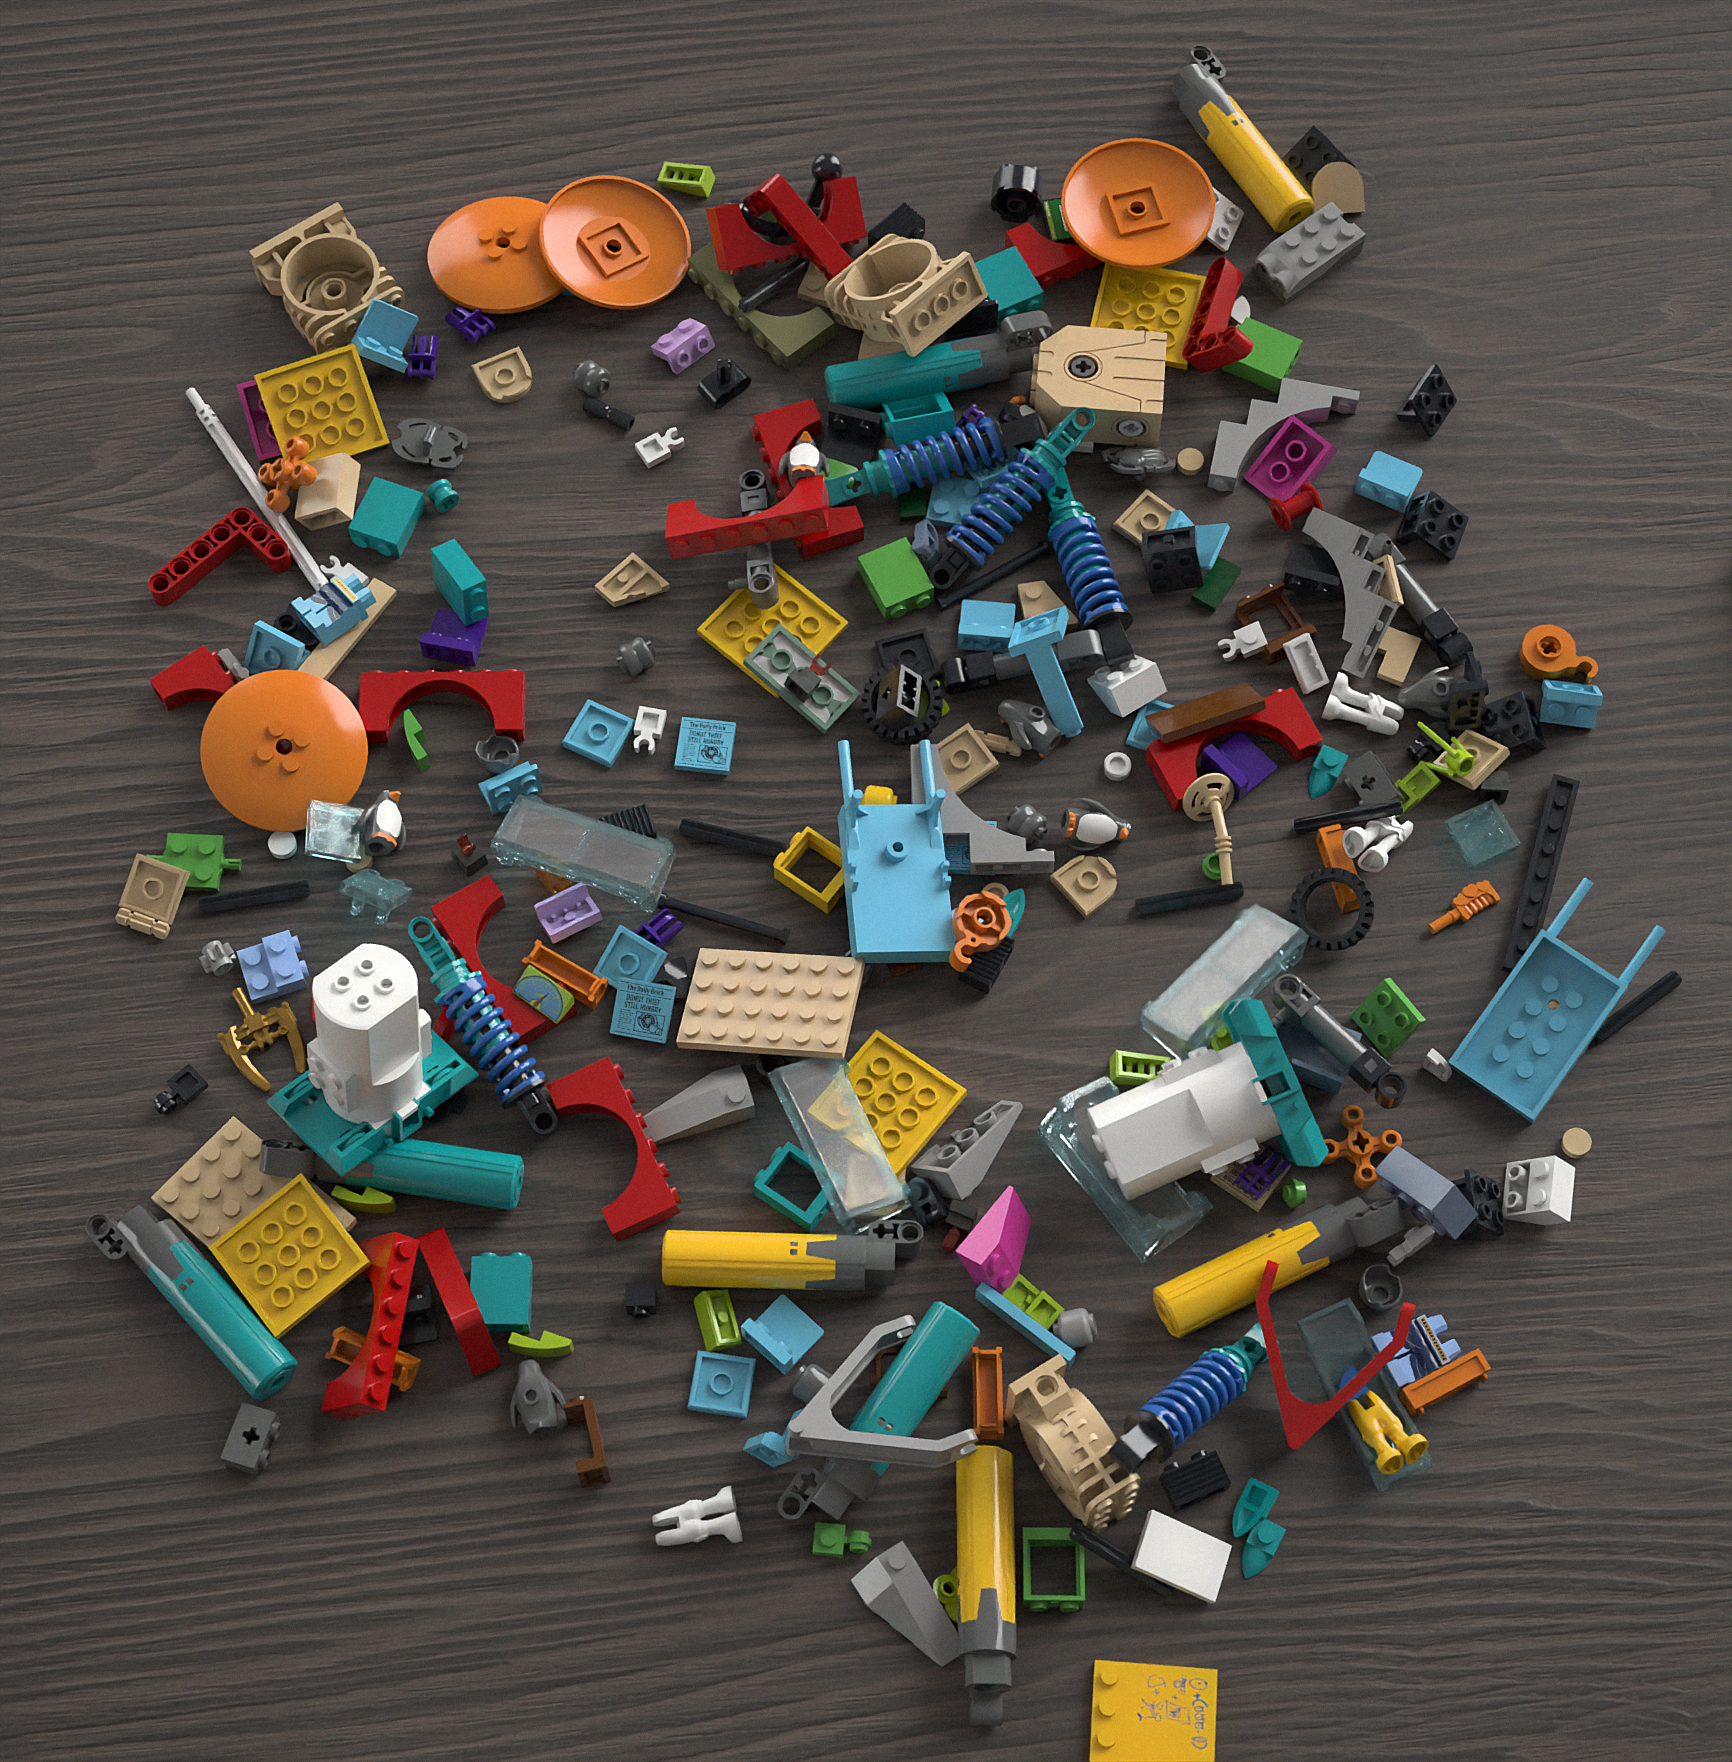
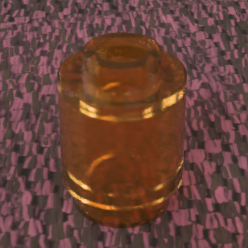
[534,855,574,896]

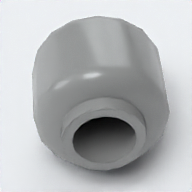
[1053,1308,1098,1349]

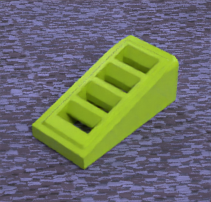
[657,162,715,197]
[1109,1050,1170,1085]

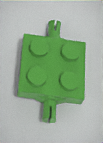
[146,833,242,891]

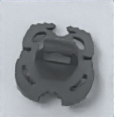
[392,418,468,469]
[1101,444,1176,481]

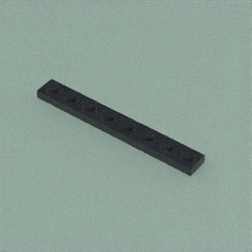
[1501,774,1580,973]

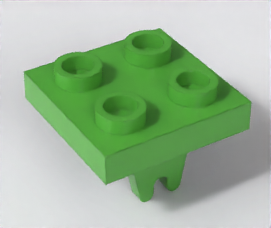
[1350,978,1426,1058]

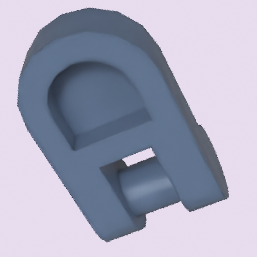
[911,519,939,566]

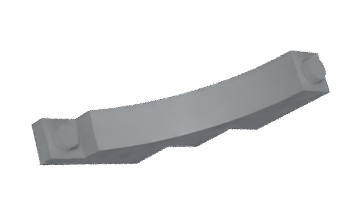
[1208,378,1360,492]
[1302,507,1399,678]
[910,743,1055,875]

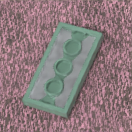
[743,623,861,734]

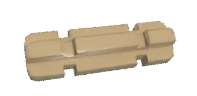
[974,730,1023,757]
[116,908,170,939]

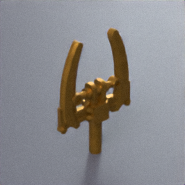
[217,987,306,1092]

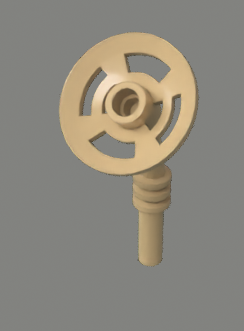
[1182,773,1234,886]

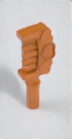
[1428,880,1500,934]

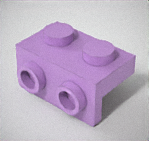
[650,318,715,374]
[534,882,603,944]

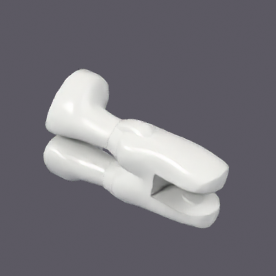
[652,1486,743,1546]

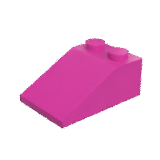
[237,380,282,461]
[1243,415,1338,502]
[955,1186,1032,1295]

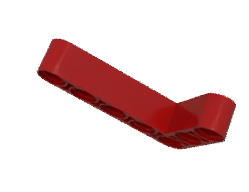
[743,174,854,281]
[1182,257,1254,373]
[148,506,293,606]
[416,1227,501,1377]

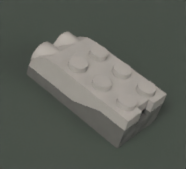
[1252,201,1366,305]

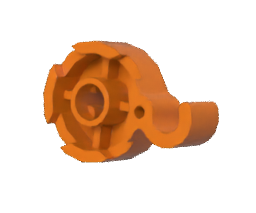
[1518,625,1598,685]
[949,891,1012,972]

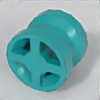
[426,479,460,512]

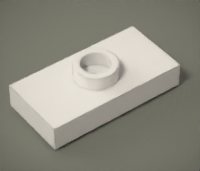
[1283,633,1329,694]

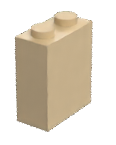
[294,452,361,531]

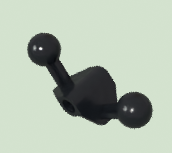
[724,152,844,240]

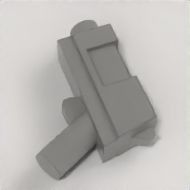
[217,648,250,683]

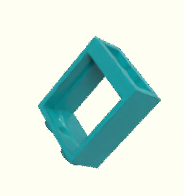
[879,391,956,446]
[753,1142,844,1234]

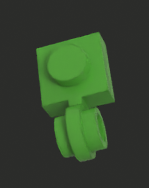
[813,1522,872,1557]

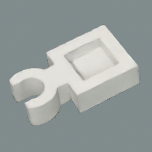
[635,427,685,468]
[320,555,369,587]
[1218,621,1268,662]
[634,706,667,755]
[1387,1223,1435,1267]

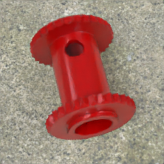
[1269,482,1323,531]

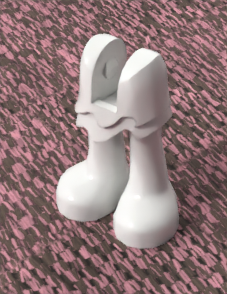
[1321,672,1404,735]
[1342,815,1413,873]

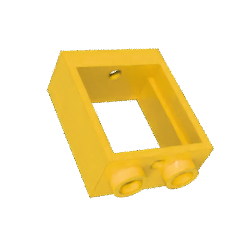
[773,826,845,914]

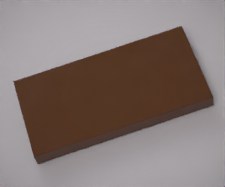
[1145,682,1266,744]

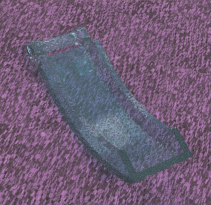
[1297,1297,1434,1492]

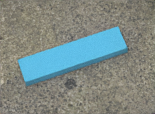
[975,1282,1076,1369]

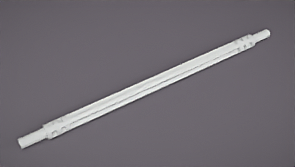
[186,388,329,592]

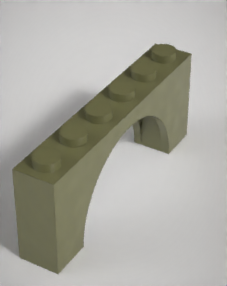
[687,241,835,371]

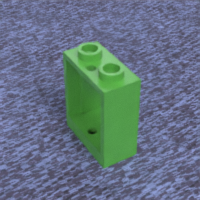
[1022,1527,1085,1612]

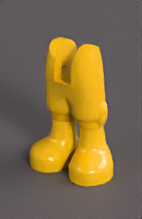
[1347,1390,1429,1475]

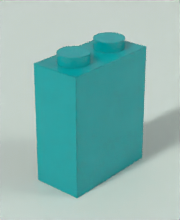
[975,246,1044,326]
[348,477,426,558]
[431,539,489,626]
[470,1252,533,1333]

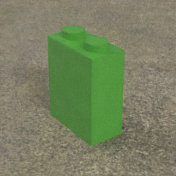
[1222,317,1303,394]
[858,537,934,621]

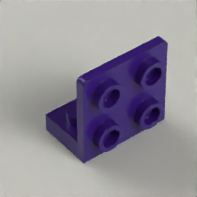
[420,609,489,667]
[1200,731,1277,801]

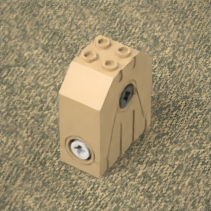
[1030,325,1167,448]

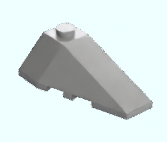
[642,1064,755,1145]
[910,1100,1023,1200]
[851,1541,958,1668]

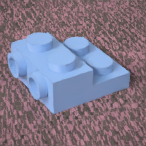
[236,930,309,1004]

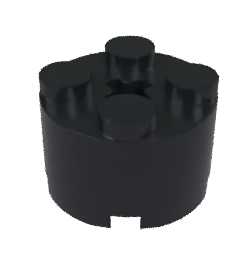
[991,164,1043,223]

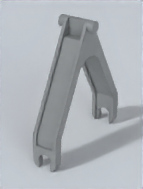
[785,1315,979,1468]

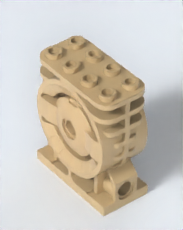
[249,202,408,355]
[824,234,988,357]
[1004,1354,1141,1534]

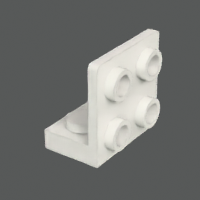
[1206,188,1244,252]

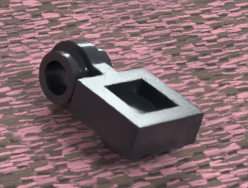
[1407,718,1458,762]
[153,1064,208,1115]

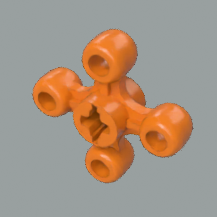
[258,436,317,513]
[1321,1105,1402,1189]

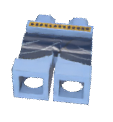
[1369,1314,1461,1395]

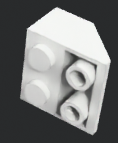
[1087,654,1167,717]
[1502,1156,1575,1225]

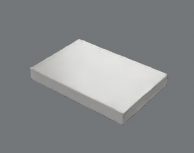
[1131,1510,1232,1603]

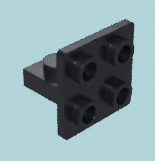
[1395,364,1457,437]
[1451,1168,1505,1239]
[371,1284,438,1348]

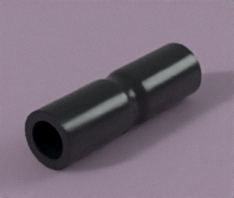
[582,396,635,431]

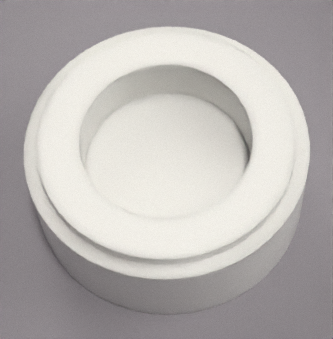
[1103,752,1131,781]
[268,832,297,859]

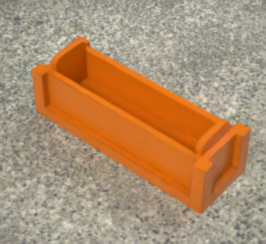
[1316,824,1360,913]
[522,939,609,1010]
[325,1326,421,1392]
[972,1347,1004,1440]
[1398,1348,1491,1417]

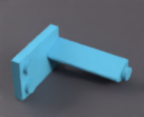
[1008,605,1084,737]

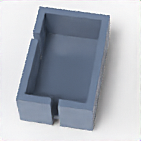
[1274,1010,1362,1095]
[1374,1145,1478,1240]

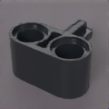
[697,358,752,409]

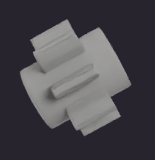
[199,941,236,976]

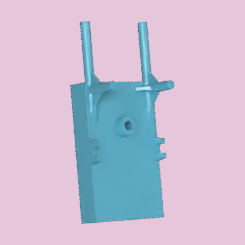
[838,740,955,963]
[1448,878,1666,1123]

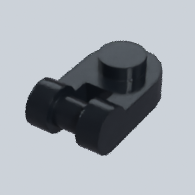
[906,1177,949,1232]

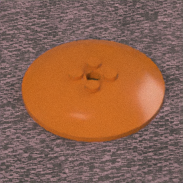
[1061,138,1215,269]
[539,175,691,309]
[427,197,566,314]
[200,670,368,832]

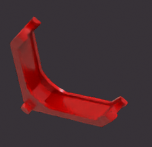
[1256,1260,1416,1449]

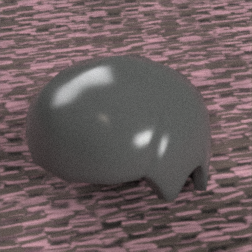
[475,734,519,774]
[1358,1264,1403,1312]

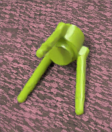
[1417,722,1475,779]

